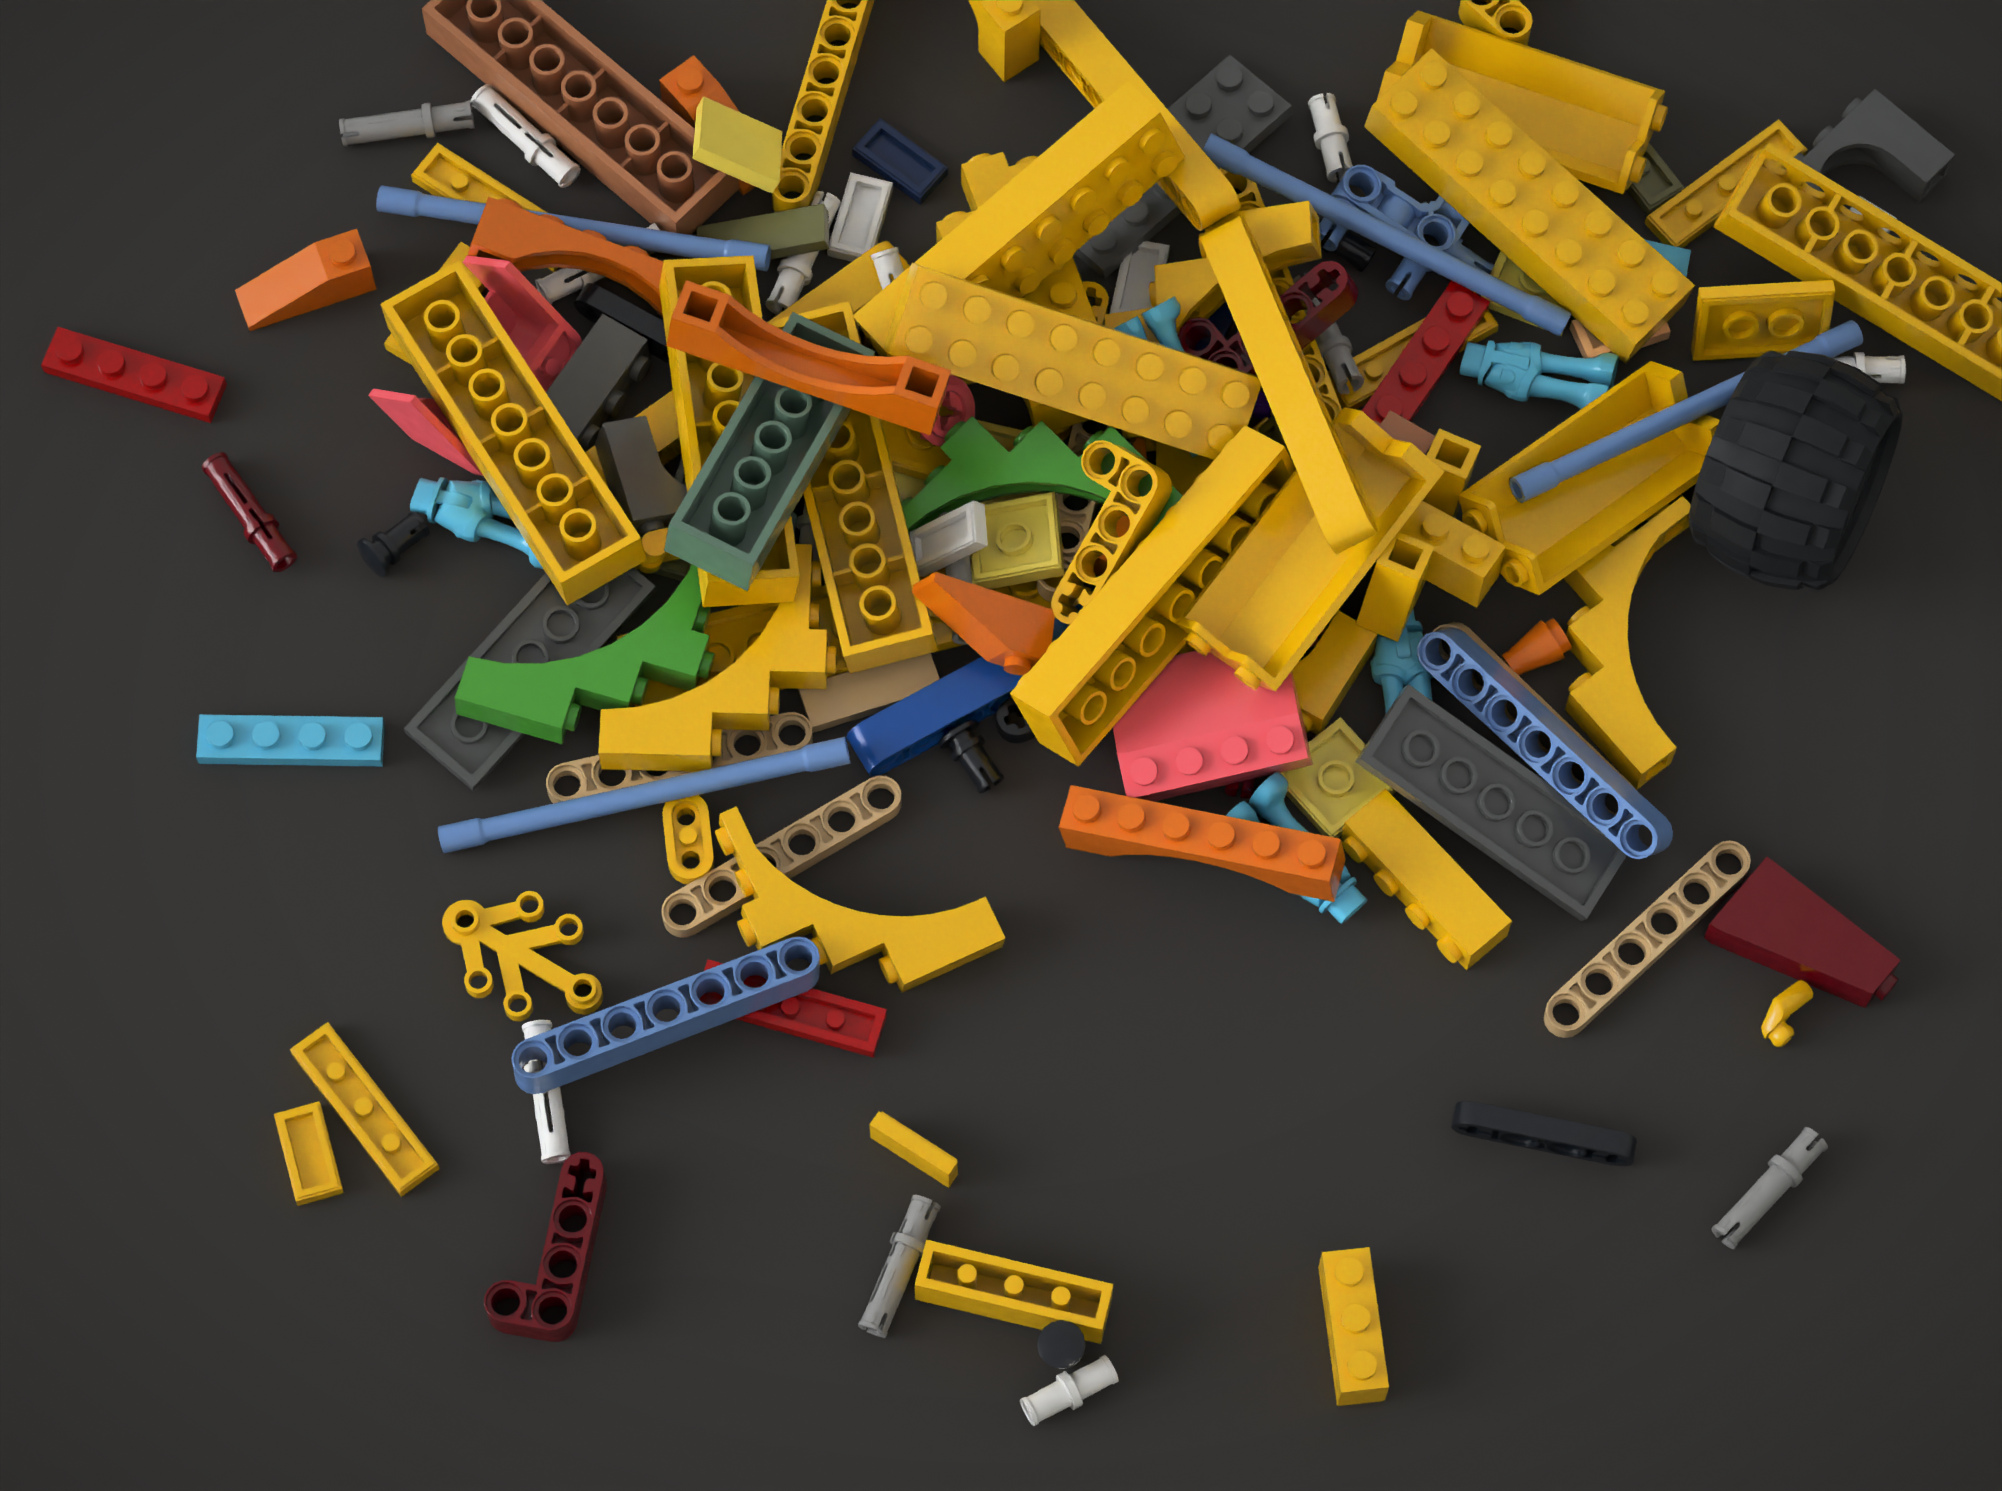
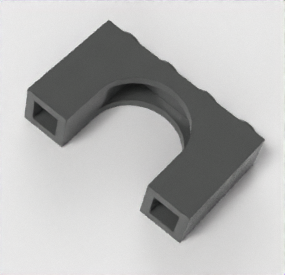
[1785,89,1955,203]
[595,416,687,540]

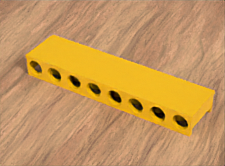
[1713,142,2002,401]

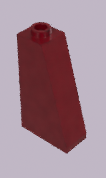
[1704,856,1901,1008]

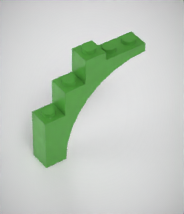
[902,416,1183,534]
[455,564,715,744]

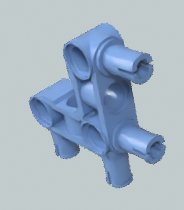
[1320,165,1494,300]

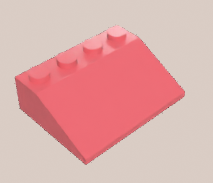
[1113,651,1313,802]

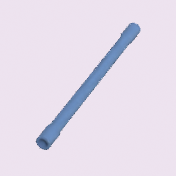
[1203,133,1571,336]
[376,185,771,271]
[1509,320,1863,503]
[438,737,851,853]

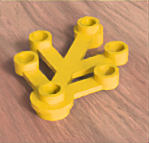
[442,891,603,1021]

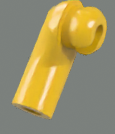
[1761,980,1813,1047]

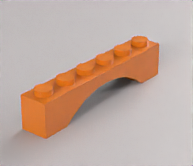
[468,197,663,318]
[666,280,951,436]
[1059,785,1346,902]

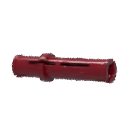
[202,452,297,572]

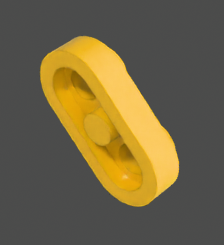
[662,795,714,884]

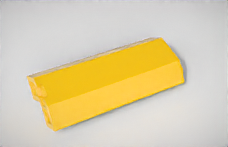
[1377,10,1668,194]
[1458,361,1720,595]
[1177,407,1444,691]

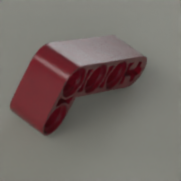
[1178,261,1358,377]
[484,1152,607,1342]

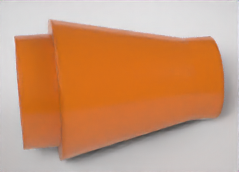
[1501,618,1572,676]

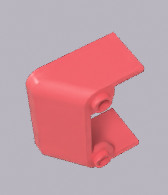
[368,255,582,476]

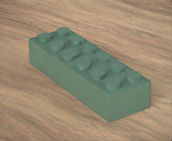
[664,312,875,591]

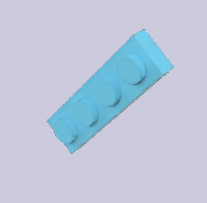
[196,714,385,767]

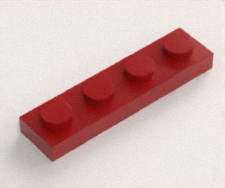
[1362,280,1490,423]
[41,327,227,423]
[699,959,887,1058]

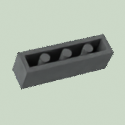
[546,314,652,451]

